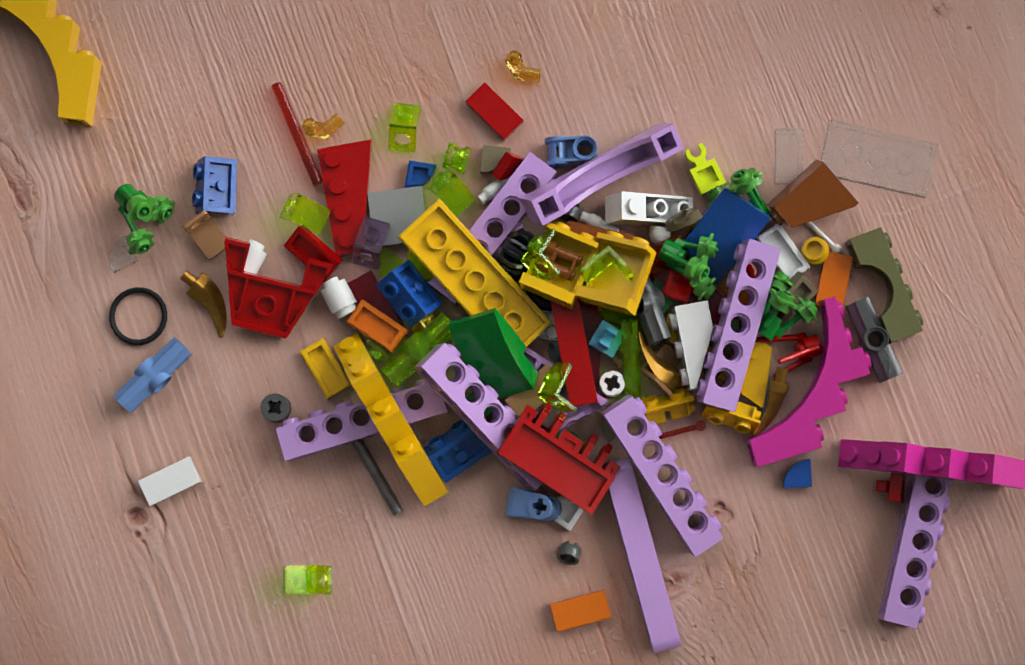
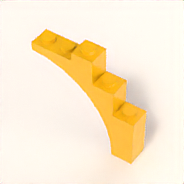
[0,0,102,126]
[333,332,449,506]

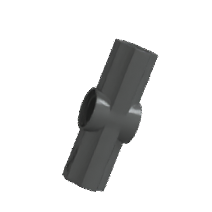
[635,276,672,346]
[845,297,902,383]

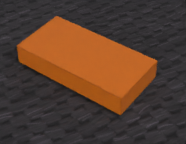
[814,252,853,307]
[346,299,409,354]
[550,589,612,632]

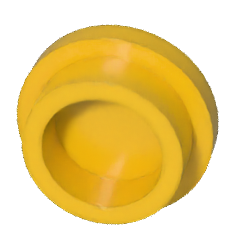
[801,237,829,265]

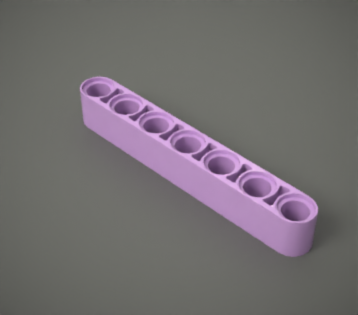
[602,457,681,654]

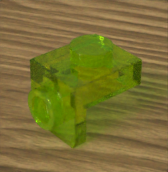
[428,170,476,217]

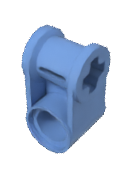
[545,135,598,168]
[505,487,562,521]

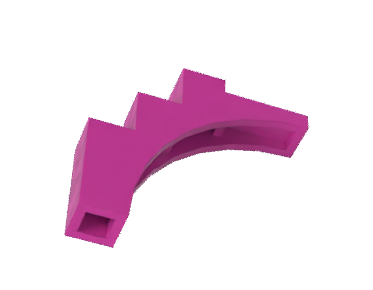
[745,296,872,467]
[838,439,1025,489]

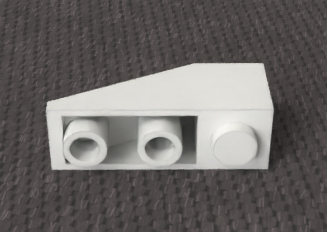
[605,191,693,226]
[669,300,713,391]

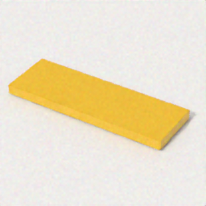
[397,199,552,347]

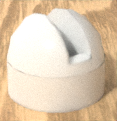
[649,226,671,245]

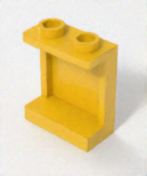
[519,221,599,310]
[576,231,656,316]

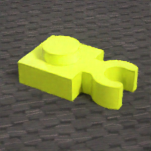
[685,143,727,196]

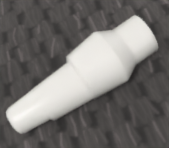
[477,176,511,205]
[578,211,619,232]

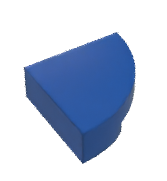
[405,160,437,188]
[783,459,812,488]

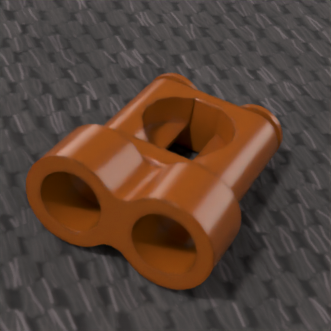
[534,239,583,282]

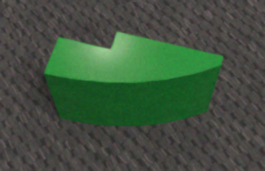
[448,308,538,399]

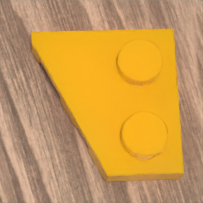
[716,342,772,408]

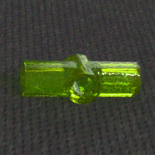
[381,312,452,388]

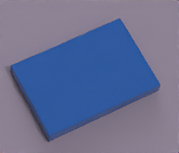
[683,185,770,284]

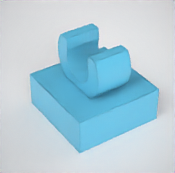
[588,320,627,359]

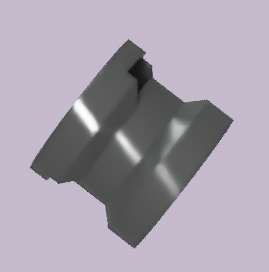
[261,393,292,422]

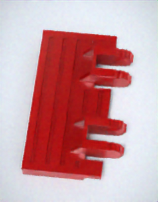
[496,402,620,515]

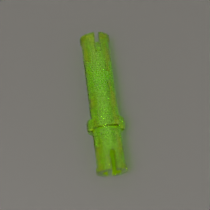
[619,319,642,400]

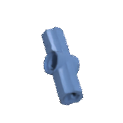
[114,337,192,413]

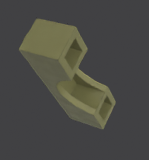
[845,227,923,344]

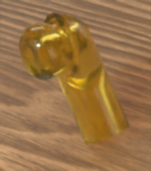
[505,50,541,83]
[302,113,345,139]

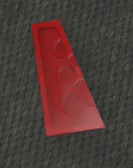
[317,139,372,257]

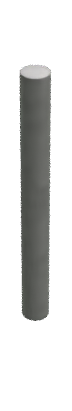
[338,419,403,515]

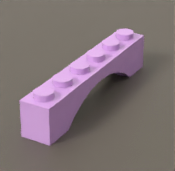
[520,122,684,226]

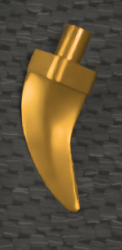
[180,270,227,337]
[639,331,687,391]
[754,367,789,436]

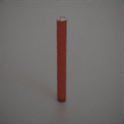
[271,82,323,186]

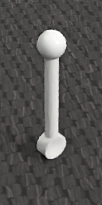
[806,222,842,254]

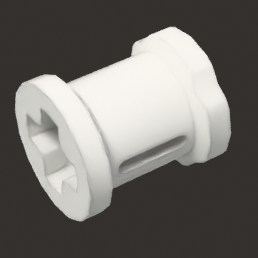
[599,371,625,397]

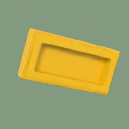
[300,338,352,400]

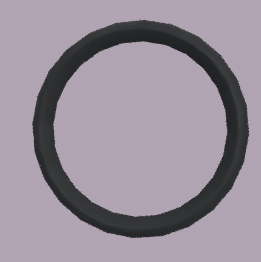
[109,287,167,345]

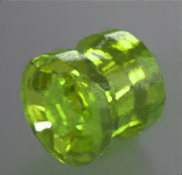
[443,142,472,174]

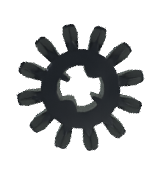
[498,228,540,278]

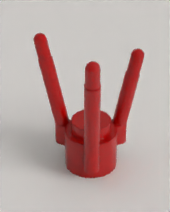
[755,332,823,378]

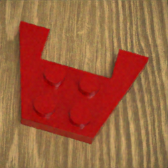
[224,237,333,338]

